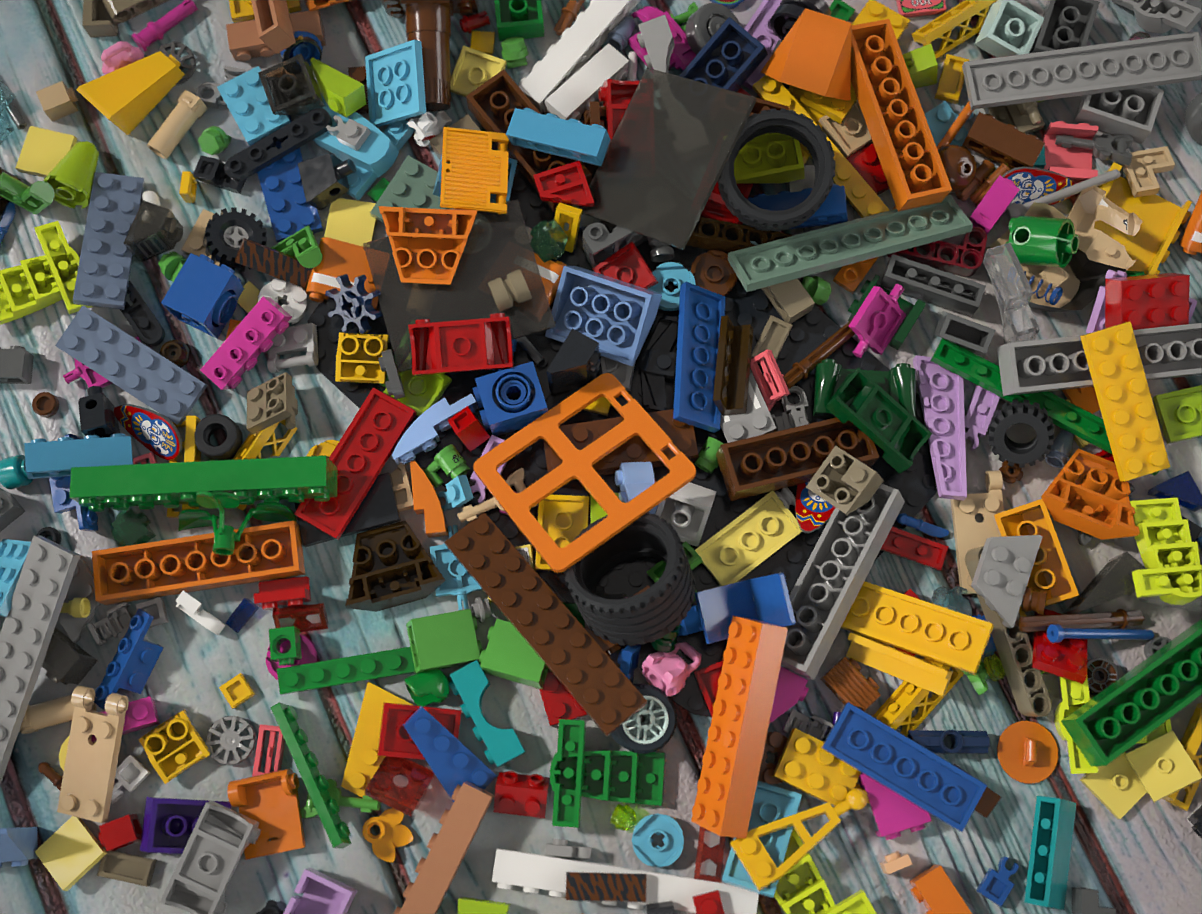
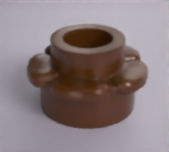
[999,460,1024,484]

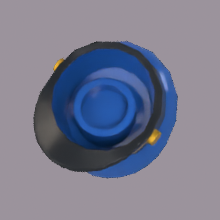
[280,31,323,73]

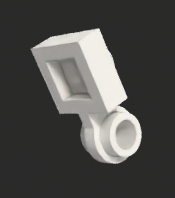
[111,754,151,804]

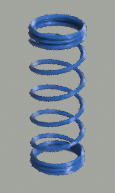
[1006,267,1063,305]

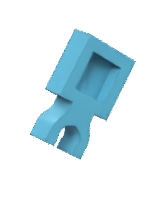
[438,475,474,511]

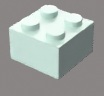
[974,0,1044,58]

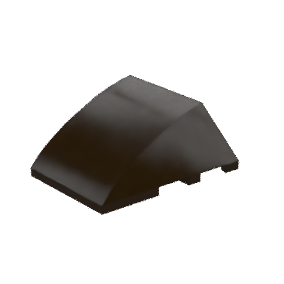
[345,521,445,612]

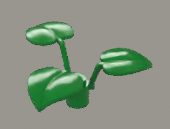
[178,491,297,556]

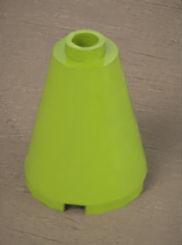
[43,141,99,209]

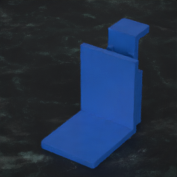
[678,573,796,644]

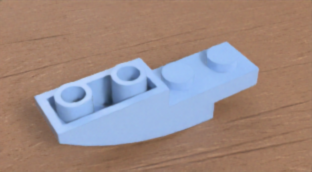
[392,394,478,465]

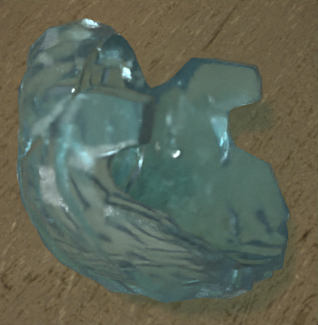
[932,586,972,617]

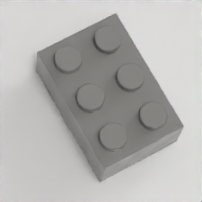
[1074,86,1164,144]

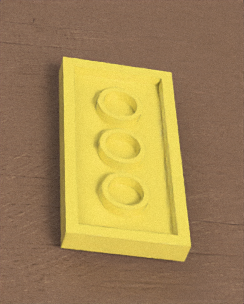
[695,491,802,586]

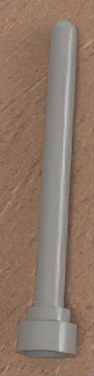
[1006,169,1120,221]

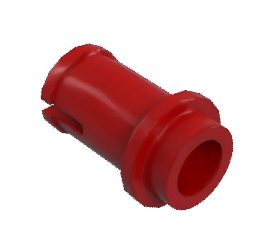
[459,10,490,34]

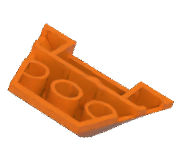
[760,8,852,101]
[378,206,478,285]
[1041,448,1140,540]

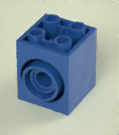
[161,253,244,339]
[473,361,548,436]

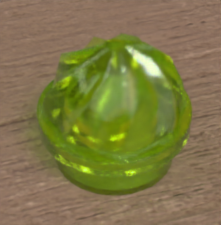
[610,804,637,831]

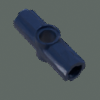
[907,729,990,754]

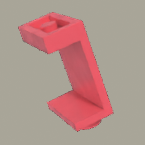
[1044,121,1098,184]

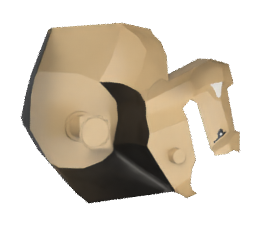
[985,185,1143,312]

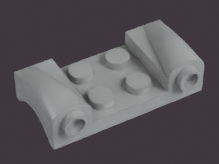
[160,800,261,914]

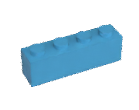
[506,108,611,166]
[24,433,133,479]

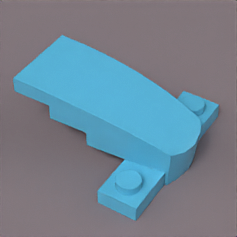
[305,94,416,200]

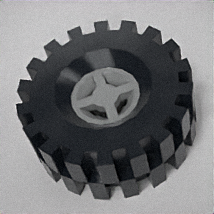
[203,207,267,272]

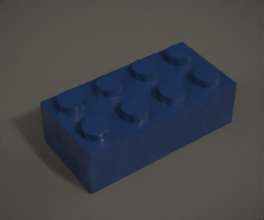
[670,17,768,127]

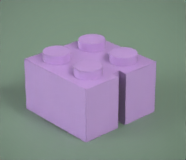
[283,868,358,914]

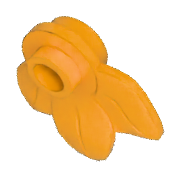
[362,808,414,862]

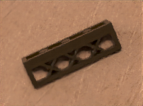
[713,315,753,416]

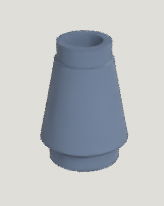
[607,17,636,52]
[1045,430,1075,468]

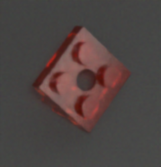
[364,756,435,817]

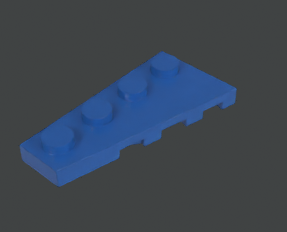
[403,706,497,803]

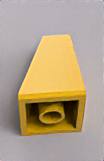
[76,51,185,135]

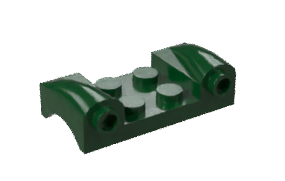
[813,359,916,418]
[825,367,932,473]

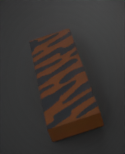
[235,238,313,288]
[566,872,647,902]

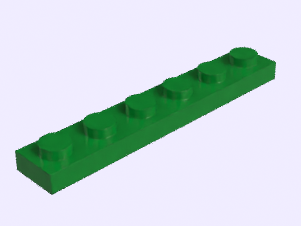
[277,647,415,695]
[270,702,352,849]

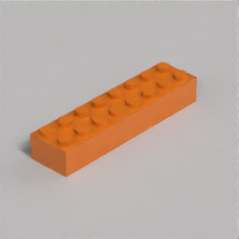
[851,19,952,212]
[92,520,305,605]
[691,616,788,838]

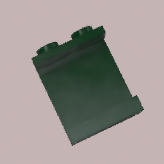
[848,275,926,350]

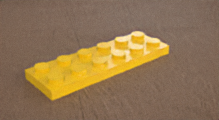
[800,0,910,124]
[1080,322,1170,482]
[841,581,994,675]

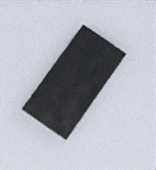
[294,472,401,547]

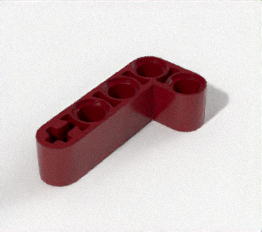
[887,227,987,277]

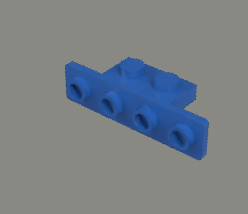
[49,434,98,532]
[94,608,163,710]

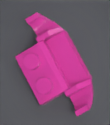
[628,6,696,75]

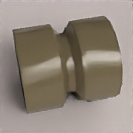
[487,269,532,312]

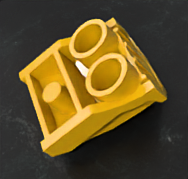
[335,332,389,384]
[138,709,211,784]

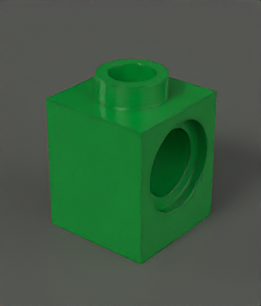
[269,626,302,666]

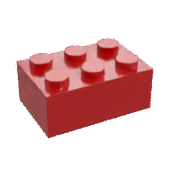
[1105,273,1190,330]

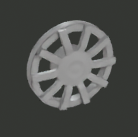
[206,716,256,765]

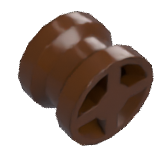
[1022,587,1047,615]

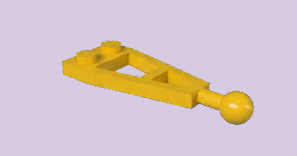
[730,788,868,891]

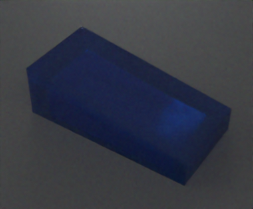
[225,598,259,633]

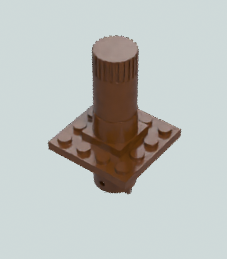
[380,0,479,112]

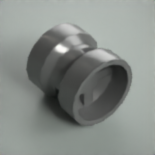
[647,231,674,262]

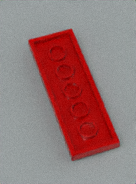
[294,388,416,540]

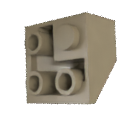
[806,446,884,515]

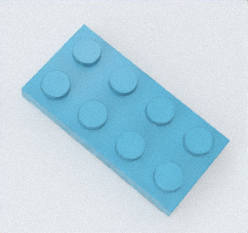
[722,781,802,898]

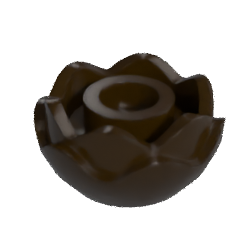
[159,340,190,368]

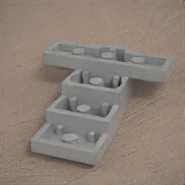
[1112,0,1202,34]

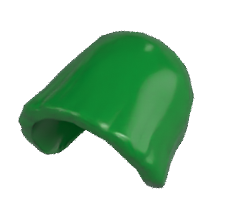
[404,669,450,706]

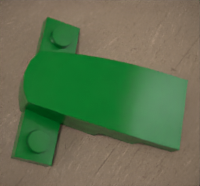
[550,719,666,828]

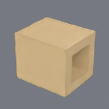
[36,81,78,122]

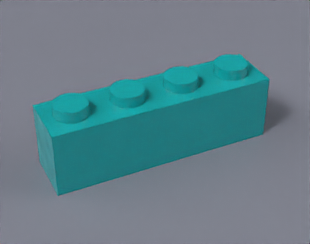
[1024,795,1076,910]

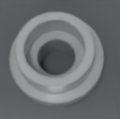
[471,597,491,623]

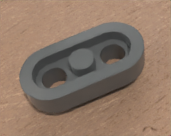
[378,349,405,399]

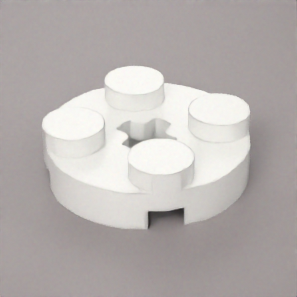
[258,278,307,324]

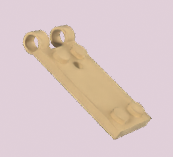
[950,470,1004,595]
[57,685,129,823]

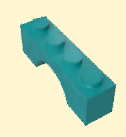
[449,660,526,767]

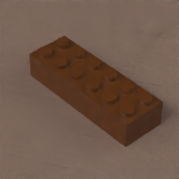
[466,69,592,213]
[543,409,698,480]
[716,418,879,501]

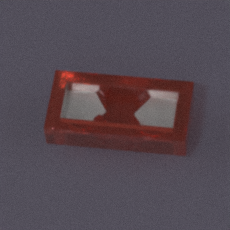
[272,603,329,632]
[694,826,725,882]

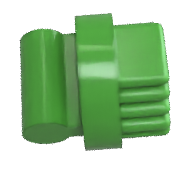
[501,37,528,69]
[198,126,232,155]
[158,251,186,282]
[801,276,831,305]

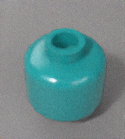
[0,455,33,489]

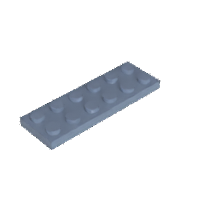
[73,172,145,310]
[55,305,207,426]

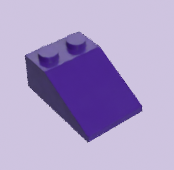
[140,797,231,854]

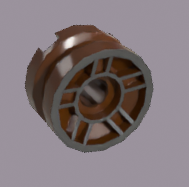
[1087,657,1119,695]

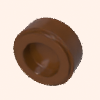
[32,392,59,418]

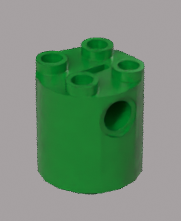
[1004,216,1079,268]

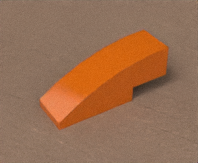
[410,461,449,538]

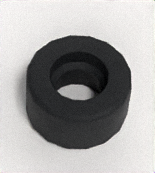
[194,414,243,461]

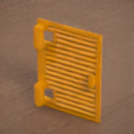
[440,127,509,214]

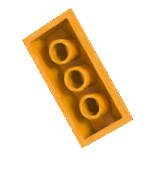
[994,499,1080,611]

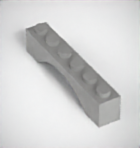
[637,15,712,162]

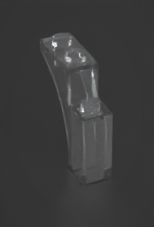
[983,243,1040,344]

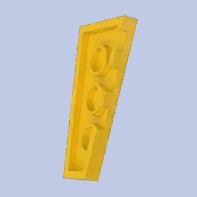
[341,682,413,798]

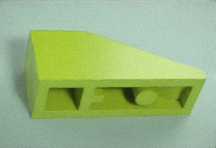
[310,58,366,118]

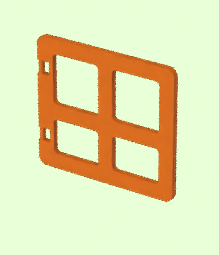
[473,373,696,573]

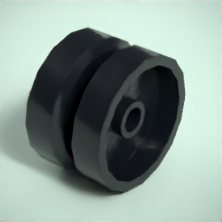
[770,0,831,40]

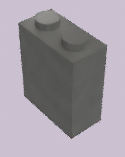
[934,311,996,353]

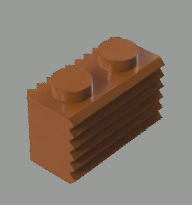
[821,657,881,711]

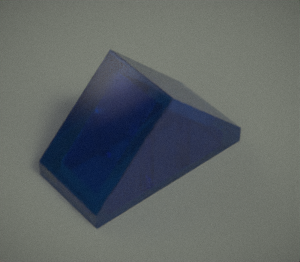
[1147,471,1202,512]

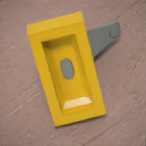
[550,202,601,253]

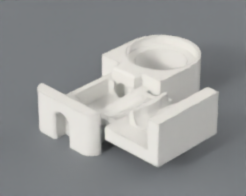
[175,591,226,635]

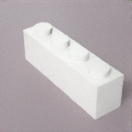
[544,43,629,120]

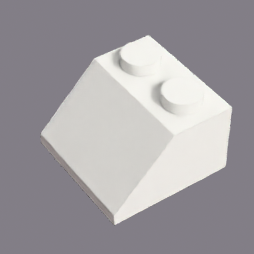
[656,482,717,547]

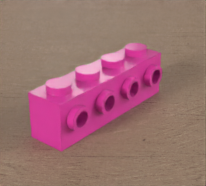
[200,296,292,390]

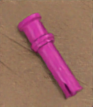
[131,0,198,52]

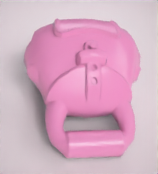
[101,41,144,75]
[642,642,702,696]

